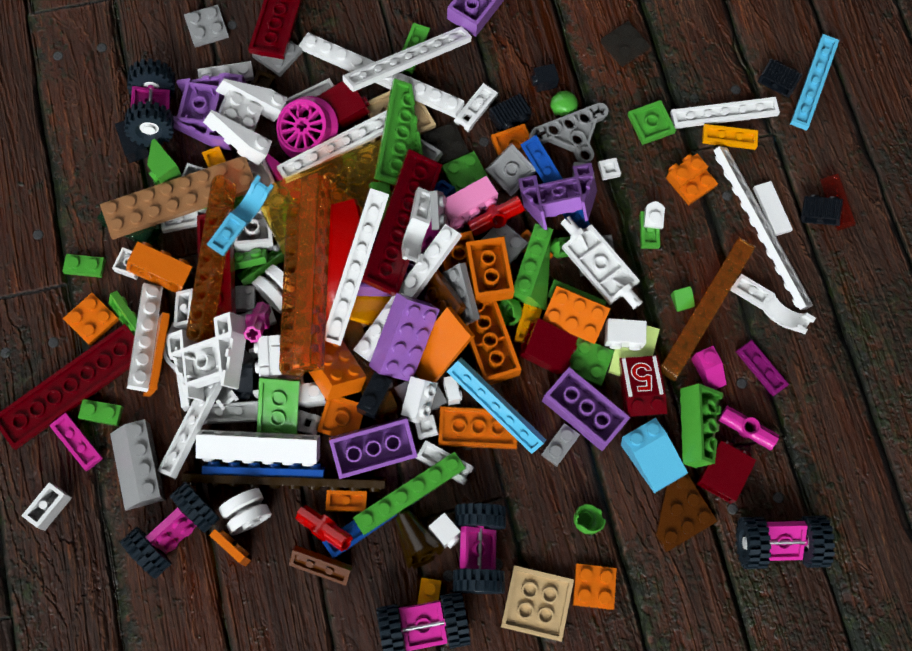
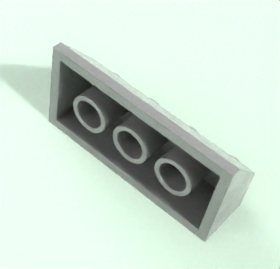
[110,419,166,511]

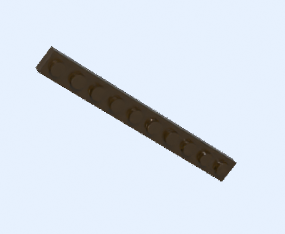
[182,471,386,492]

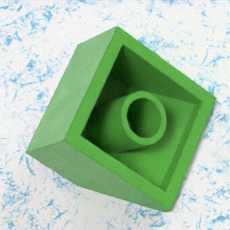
[147,139,182,185]

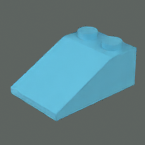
[621,418,688,493]

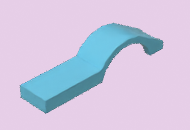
[207,175,274,256]

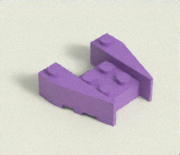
[173,73,246,150]
[518,163,597,230]

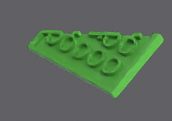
[374,78,423,185]

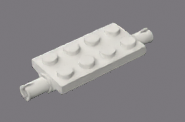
[561,216,643,310]

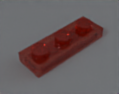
[820,174,856,231]

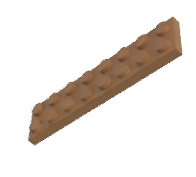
[100,156,254,240]

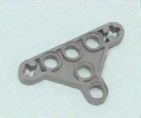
[529,103,609,163]

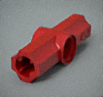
[468,196,526,237]
[295,505,353,552]

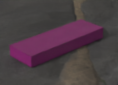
[736,340,789,397]

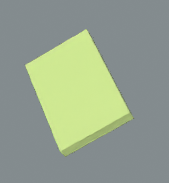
[608,318,660,376]

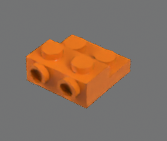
[666,153,718,206]

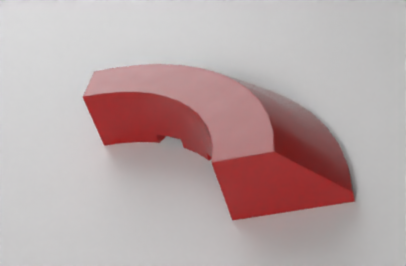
[295,199,361,332]

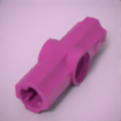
[243,302,271,343]
[718,405,780,451]

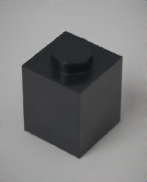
[530,64,559,92]

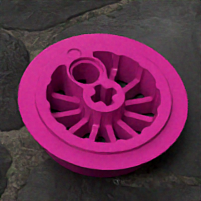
[276,96,338,158]

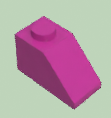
[691,346,727,390]

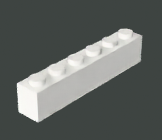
[196,430,320,466]

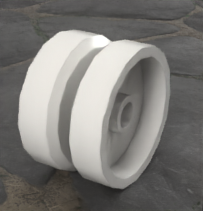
[252,264,300,313]
[218,488,272,535]

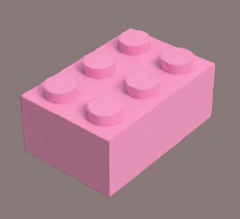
[444,176,498,232]

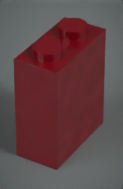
[317,81,371,132]
[518,318,578,375]
[696,441,756,504]

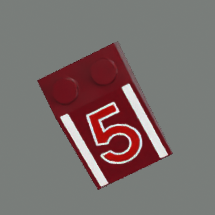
[619,355,667,417]

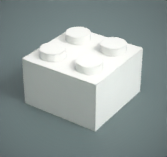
[231,207,273,253]

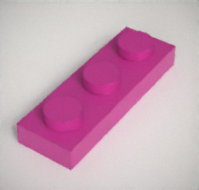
[49,413,103,471]

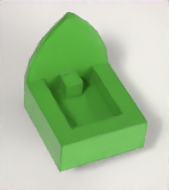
[550,237,571,258]

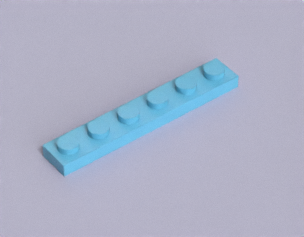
[790,34,839,131]
[447,357,546,454]

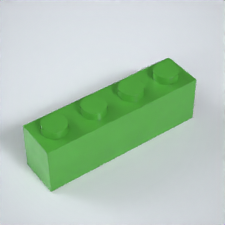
[513,223,553,310]
[680,383,723,468]

